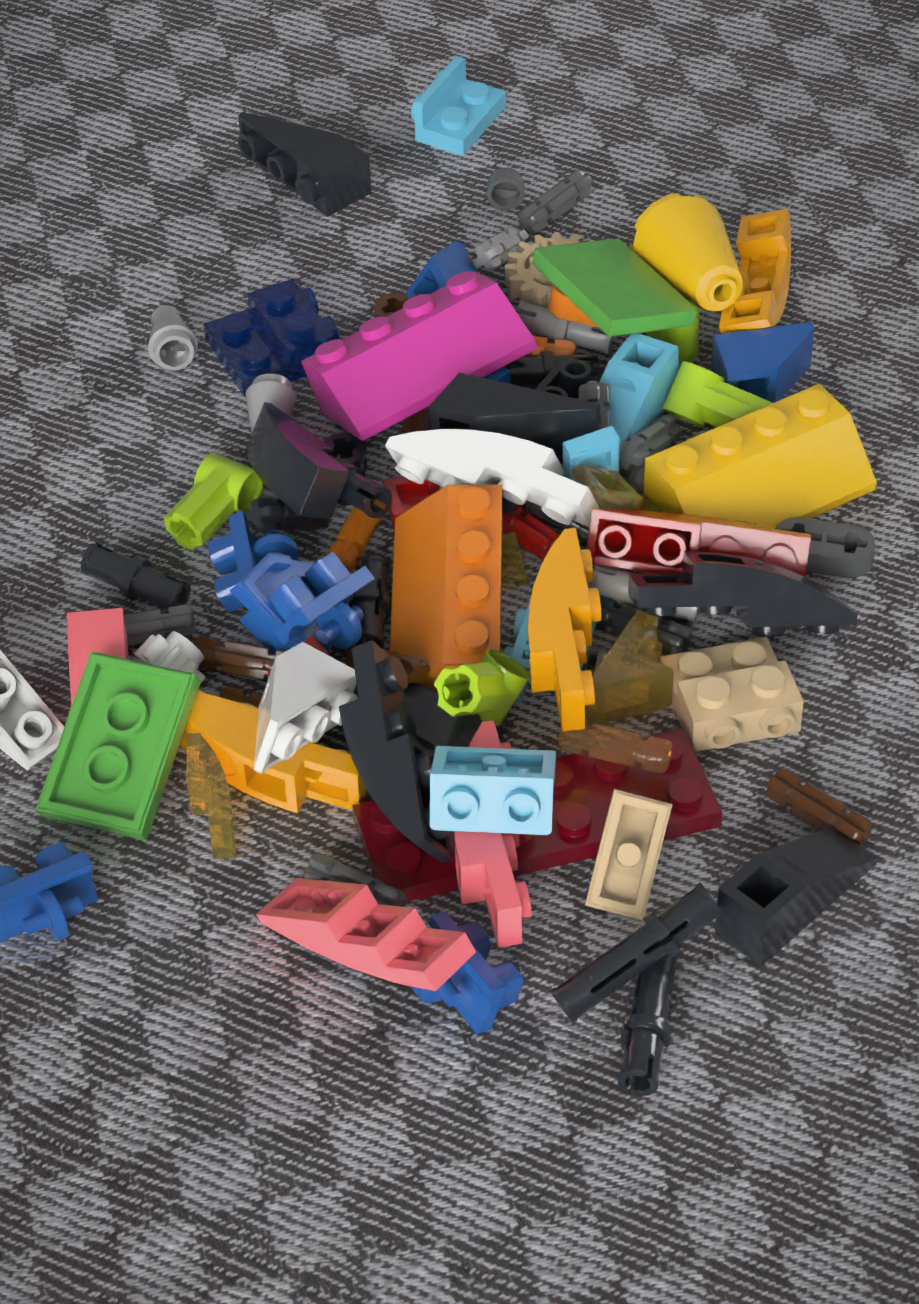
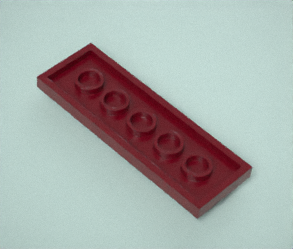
[352,728,722,902]

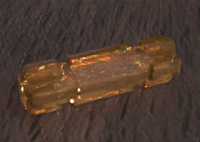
[559,721,672,774]

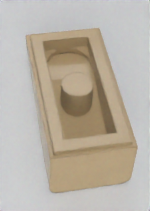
[585,789,672,921]

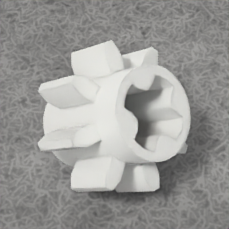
[135,631,206,684]

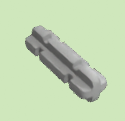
[472,226,529,272]

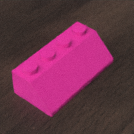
[301,271,538,441]

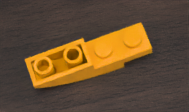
[528,528,601,732]
[180,689,369,814]

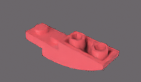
[454,720,531,948]

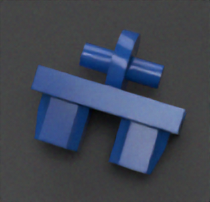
[207,510,299,613]
[269,552,375,650]
[0,842,98,942]
[412,911,523,1034]

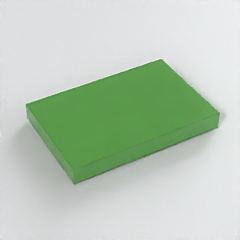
[532,238,698,337]
[35,651,201,841]

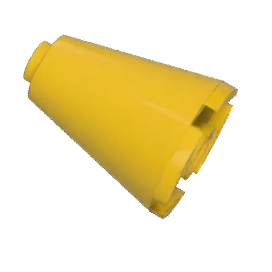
[630,193,743,311]

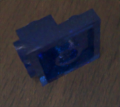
[204,279,339,397]

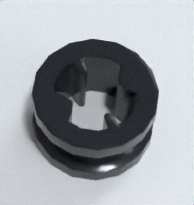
[323,432,368,473]

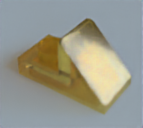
[586,610,674,724]

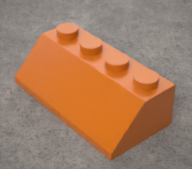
[390,485,503,693]

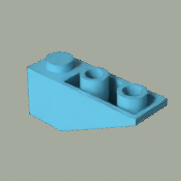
[562,333,679,471]

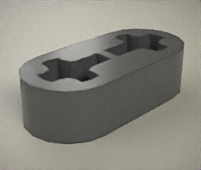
[775,518,875,578]

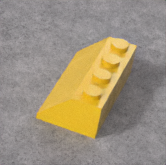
[643,383,877,529]

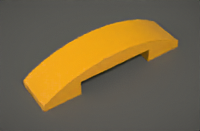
[719,209,791,334]

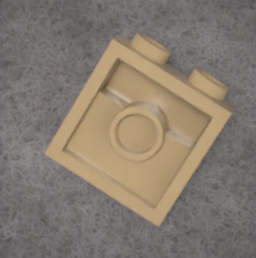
[660,636,804,752]

